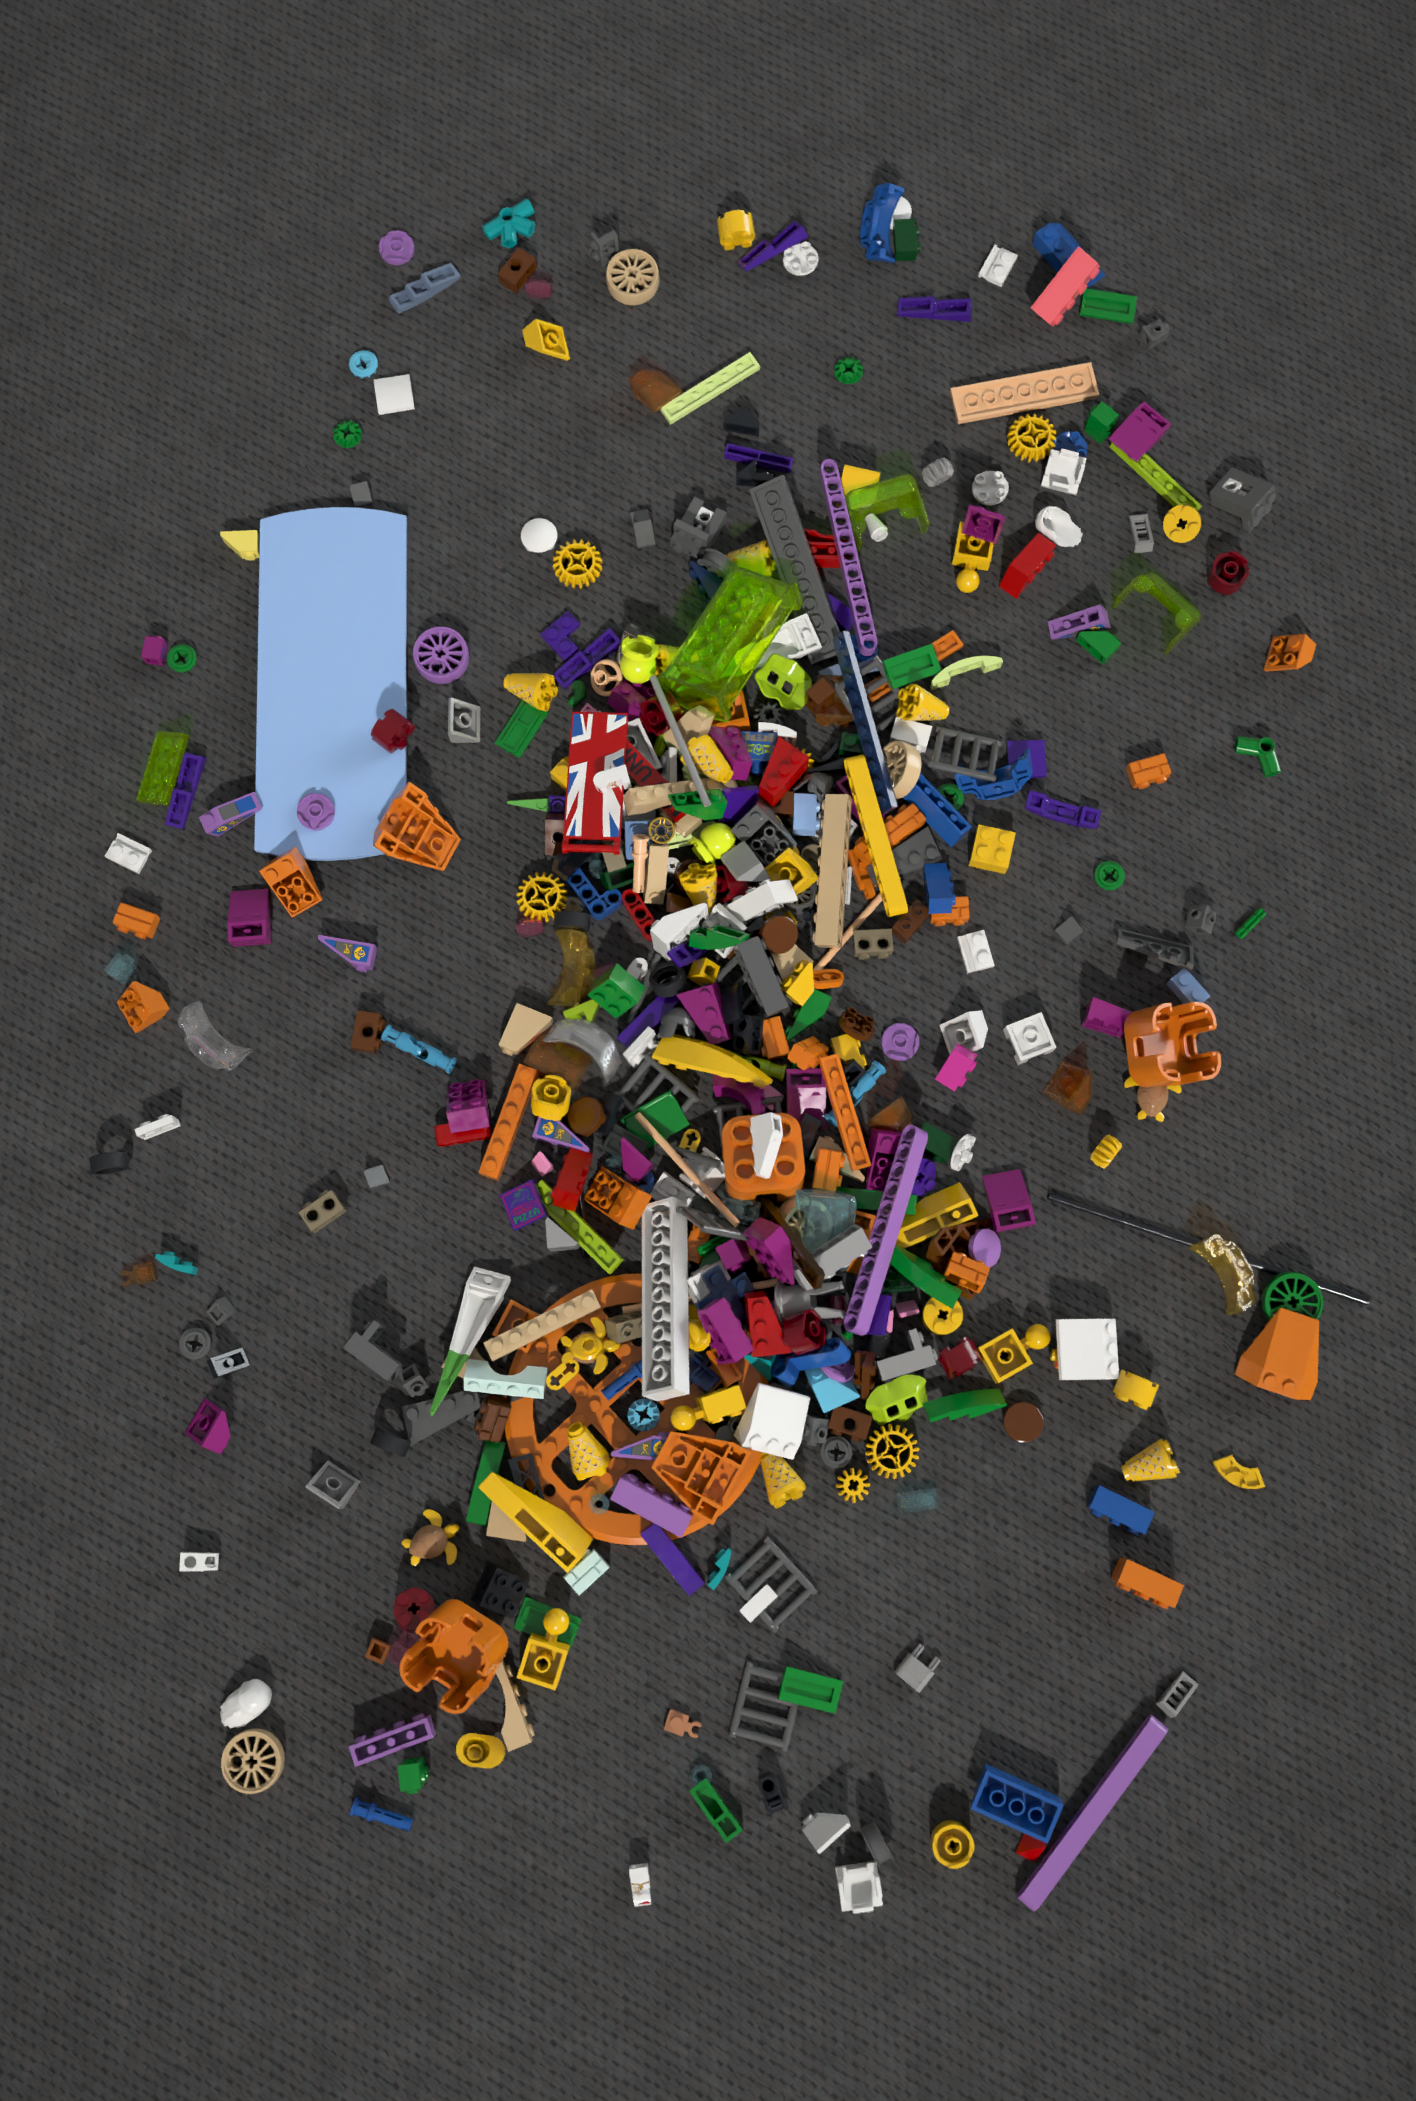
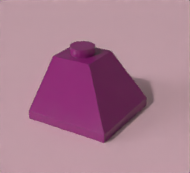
[621,1137,654,1184]
[185,1398,231,1455]

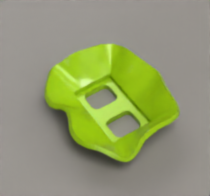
[754,653,812,710]
[865,1375,928,1426]

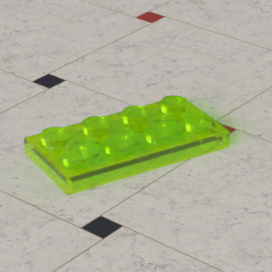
[136,731,189,806]

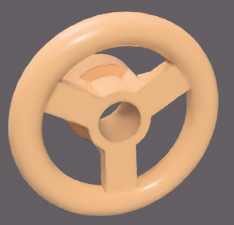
[590,659,623,697]

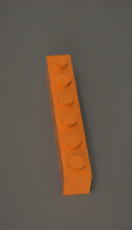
[478,1064,539,1181]

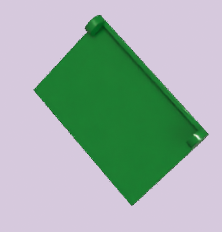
[621,1090,690,1150]

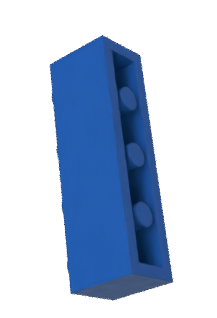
[903,773,972,847]

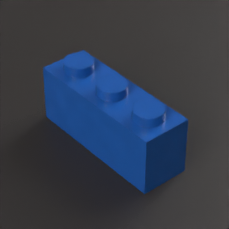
[923,863,956,914]
[1087,1485,1155,1536]

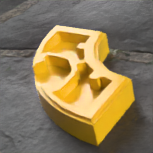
[1212,1455,1265,1489]

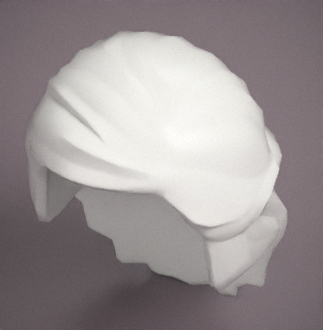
[1035,506,1083,547]
[220,1679,272,1728]

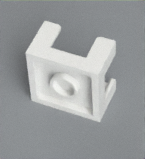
[1003,1012,1056,1065]

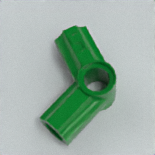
[1234,736,1281,778]

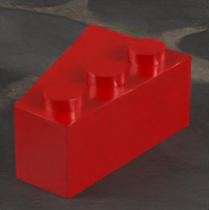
[803,528,850,568]
[999,533,1056,599]
[758,737,809,807]
[551,1147,593,1212]
[744,1291,792,1357]

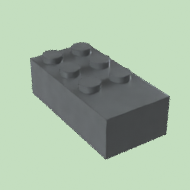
[734,936,789,1020]

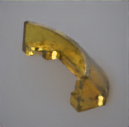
[547,928,595,1007]
[1189,1234,1256,1316]

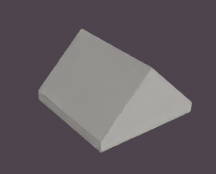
[448,698,480,743]
[721,841,770,882]
[545,1218,580,1252]
[305,1460,361,1509]

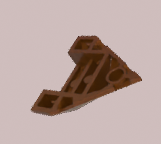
[926,1218,991,1300]

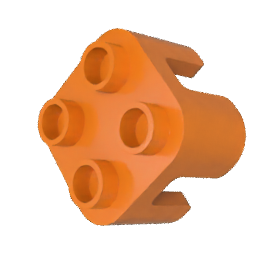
[1124,1002,1221,1087]
[722,1113,805,1205]
[399,1599,508,1714]

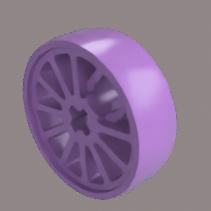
[413,627,469,684]

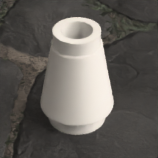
[865,513,888,542]

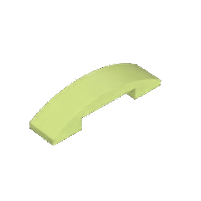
[930,656,1003,690]

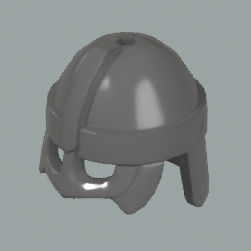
[791,772,833,809]
[656,1007,696,1042]

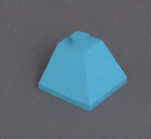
[804,1368,860,1413]

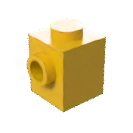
[687,958,720,986]

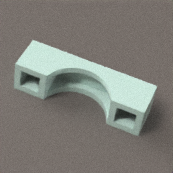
[464,1359,547,1399]

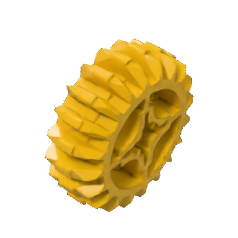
[1007,413,1056,463]
[553,539,602,589]
[516,872,568,923]
[865,1424,919,1479]

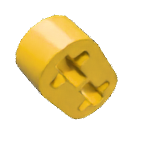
[679,1129,701,1158]
[546,1359,580,1390]

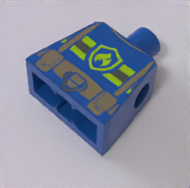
[741,731,777,776]

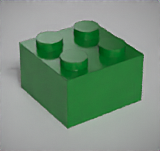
[587,963,646,1018]

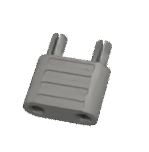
[894,1643,941,1693]

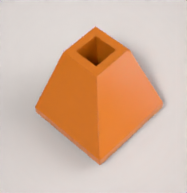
[1264,634,1316,671]
[117,981,170,1033]

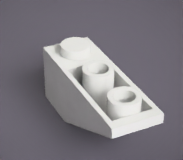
[750,1112,783,1179]

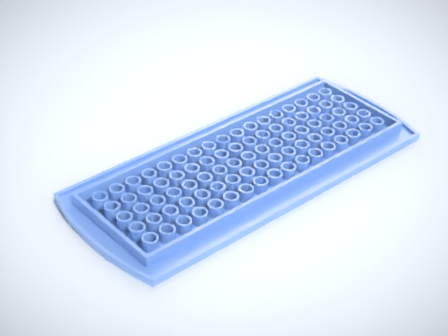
[254,507,407,861]

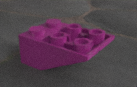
[1109,401,1172,462]
[607,680,675,722]
[227,888,271,947]
[786,1068,826,1129]
[446,1079,490,1133]
[866,1128,902,1191]
[982,1169,1036,1233]
[743,1217,795,1285]

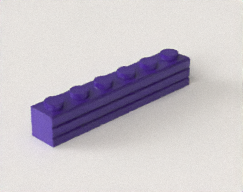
[724,443,793,474]

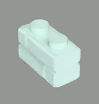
[564,1549,610,1595]

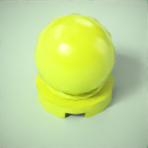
[620,635,659,684]
[687,822,736,866]

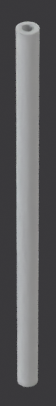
[650,675,711,807]

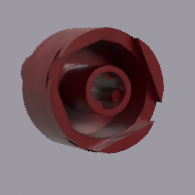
[1207,551,1250,595]
[639,692,684,736]
[371,709,415,754]
[715,865,751,903]
[782,1309,826,1355]
[938,1337,984,1380]
[393,1588,435,1634]

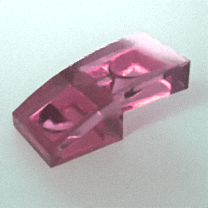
[386,1631,421,1668]

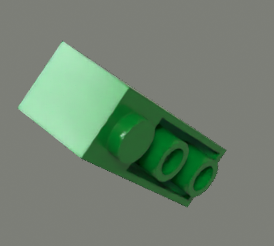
[668,789,727,820]
[785,989,832,1043]

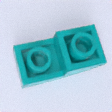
[155,1251,198,1275]
[707,1548,731,1590]

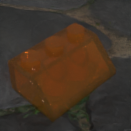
[523,1032,593,1092]

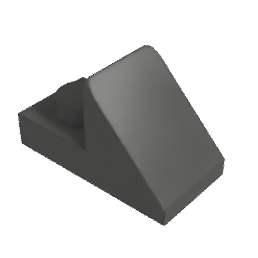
[630,509,655,548]

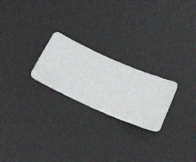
[740,1585,777,1622]

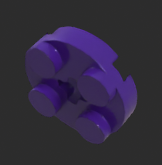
[911,1157,936,1196]

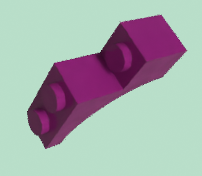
[712,1074,766,1115]

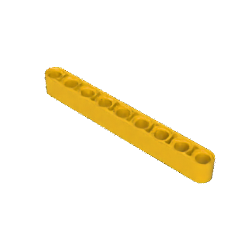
[844,755,908,917]

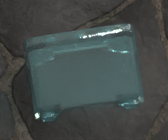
[792,1189,857,1272]

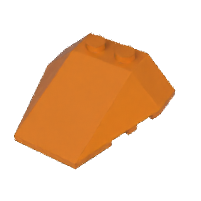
[373,782,461,871]
[1234,1307,1319,1400]
[651,1431,752,1525]

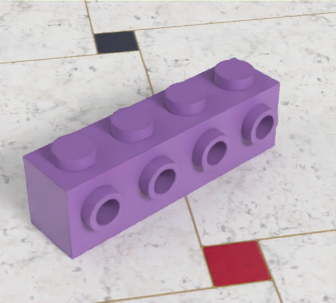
[610,1473,694,1538]
[349,1713,436,1767]

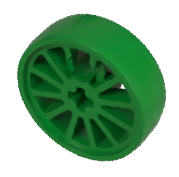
[1261,1271,1323,1320]

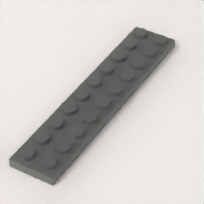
[749,475,840,665]

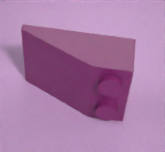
[962,505,1006,545]

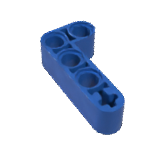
[566,868,623,920]
[771,1337,851,1388]

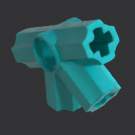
[482,199,535,248]

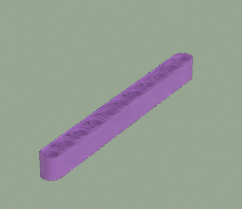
[819,459,877,656]
[844,1125,928,1336]
[1017,1714,1168,1912]

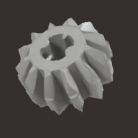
[922,458,954,487]

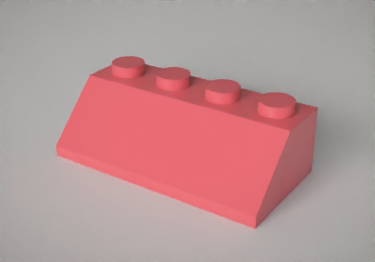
[1031,246,1100,327]

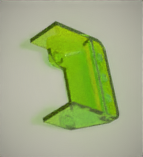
[845,474,930,554]
[1112,571,1201,655]

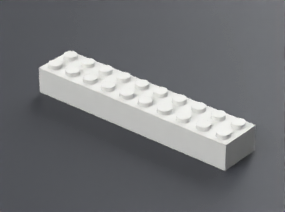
[642,1196,689,1401]

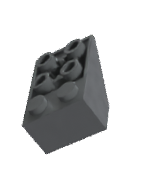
[731,799,797,866]

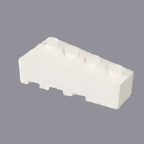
[722,879,798,926]

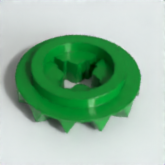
[834,356,863,384]
[333,420,362,448]
[167,644,197,674]
[937,784,964,811]
[1094,861,1125,891]

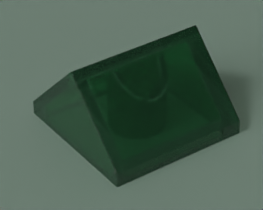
[880,1264,915,1295]

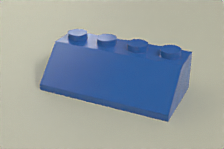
[1033,223,1105,288]
[970,1764,1063,1844]

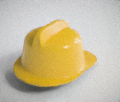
[688,1305,711,1352]
[456,1733,505,1768]

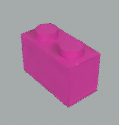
[935,1043,977,1092]

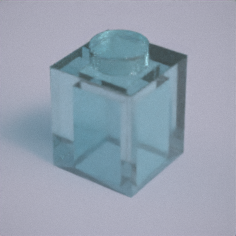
[104,953,137,985]

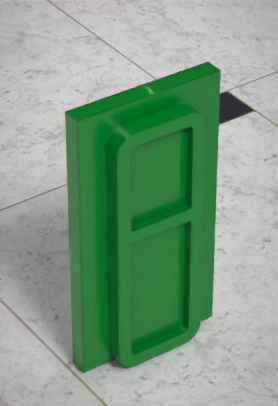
[1080,288,1137,324]
[882,644,942,690]
[495,700,549,758]
[514,1597,581,1650]
[778,1666,843,1714]

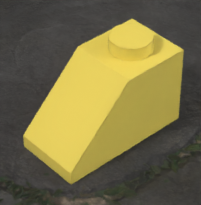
[220,530,260,561]

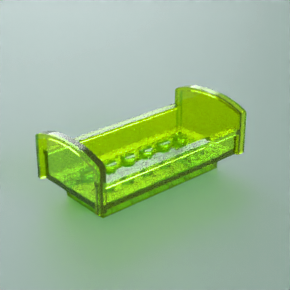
[658,561,803,722]

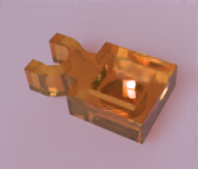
[120,1261,157,1287]

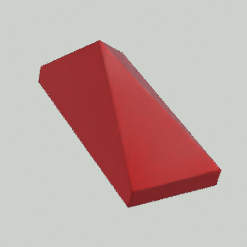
[1015,1833,1047,1862]

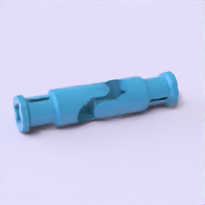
[381,1025,457,1074]
[824,1061,886,1127]

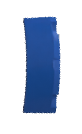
[860,183,905,263]
[954,748,1032,800]

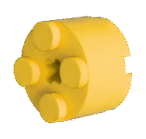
[717,210,755,250]
[1163,504,1201,543]
[531,1075,571,1121]
[921,1297,963,1335]
[1113,1369,1159,1410]
[930,1820,974,1869]

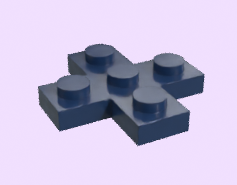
[694,1265,755,1322]
[689,1344,720,1394]

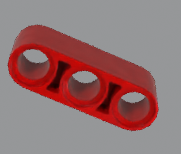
[622,889,655,941]
[434,1119,492,1147]

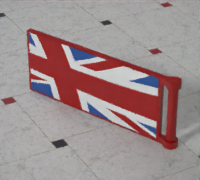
[562,712,629,855]

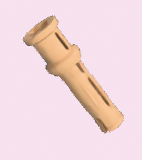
[631,834,649,893]

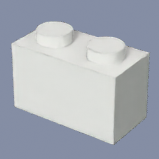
[889,717,932,753]

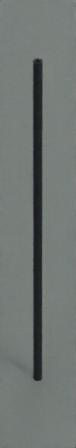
[1047,1192,1370,1305]

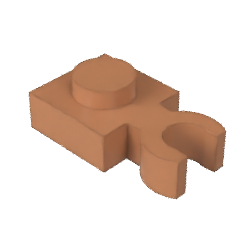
[663,1709,702,1738]

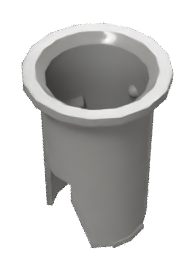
[774,1280,846,1326]

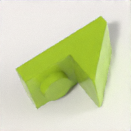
[563,999,600,1028]

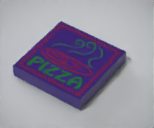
[500,1179,549,1231]

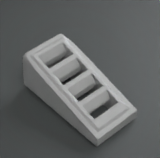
[1129,514,1154,553]
[1156,1671,1198,1718]

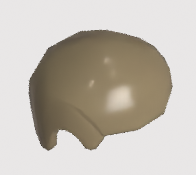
[799,844,821,874]

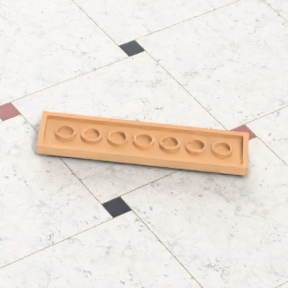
[950,362,1099,424]

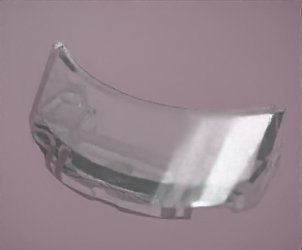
[178,1001,253,1071]
[543,1018,622,1083]

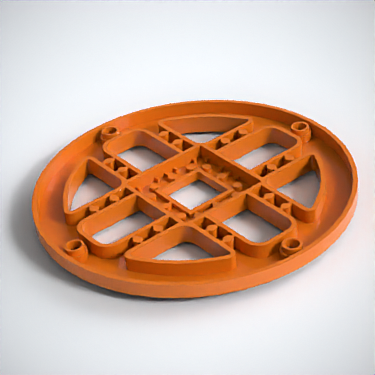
[504,1274,769,1545]

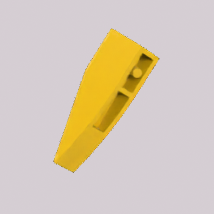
[652,1033,773,1087]
[894,1182,979,1249]
[478,1472,593,1573]

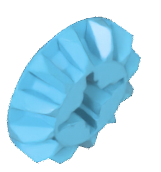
[349,350,378,378]
[628,1399,660,1431]

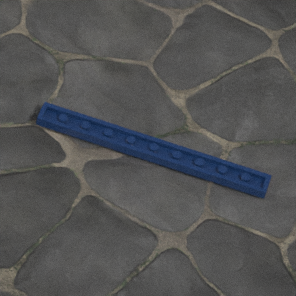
[832,631,898,814]

